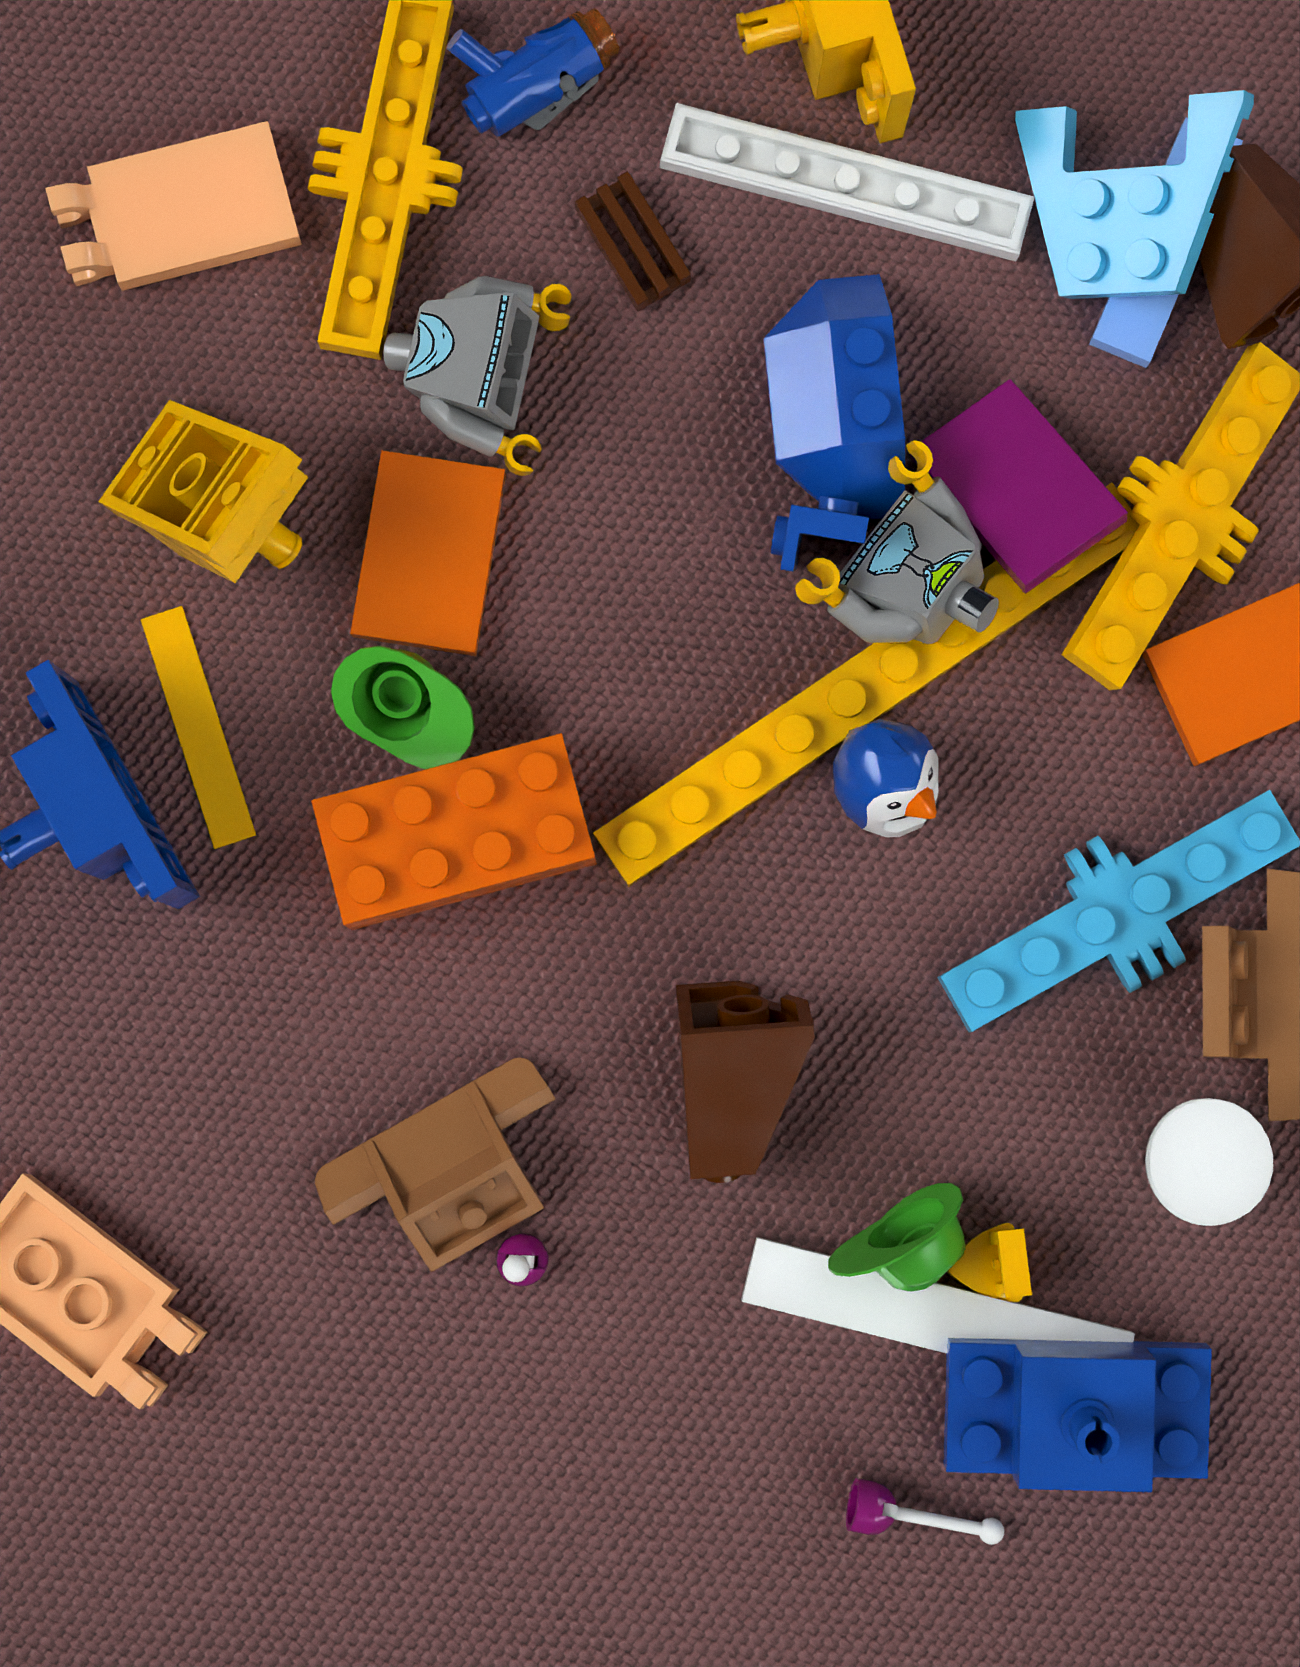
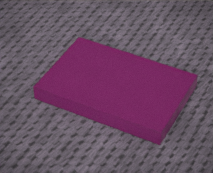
[910,379,1128,594]

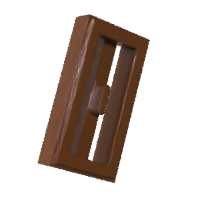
[574,171,691,312]

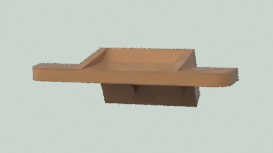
[1202,869,1300,1121]
[315,1058,556,1272]

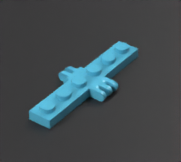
[937,790,1300,1032]

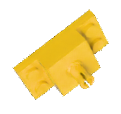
[736,0,916,144]
[98,400,308,583]

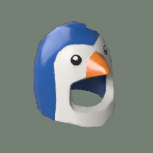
[833,719,939,837]

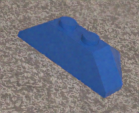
[763,274,905,522]

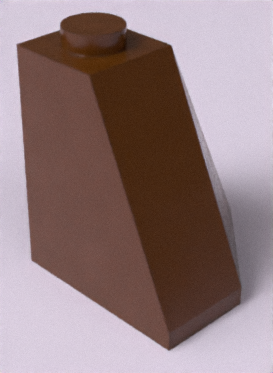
[1199,144,1300,349]
[676,980,815,1183]

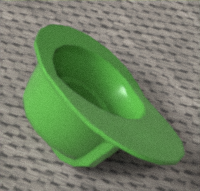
[331,646,475,769]
[828,1183,965,1292]

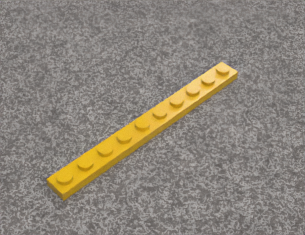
[593,482,1140,887]

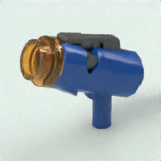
[447,8,620,138]

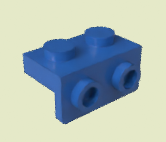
[771,496,869,572]

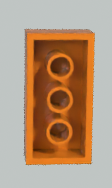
[311,733,597,930]

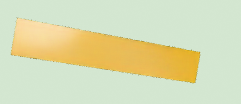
[140,606,256,849]

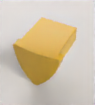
[947,1223,1032,1302]

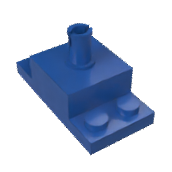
[0,660,200,909]
[944,1338,1212,1492]

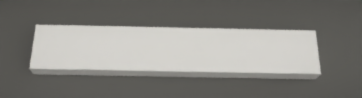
[660,103,1034,262]
[741,1237,1135,1353]

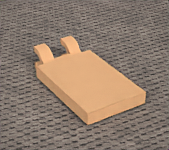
[45,121,302,291]
[0,1173,207,1410]

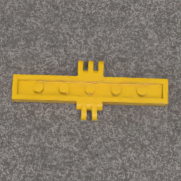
[307,0,463,360]
[1061,342,1300,690]

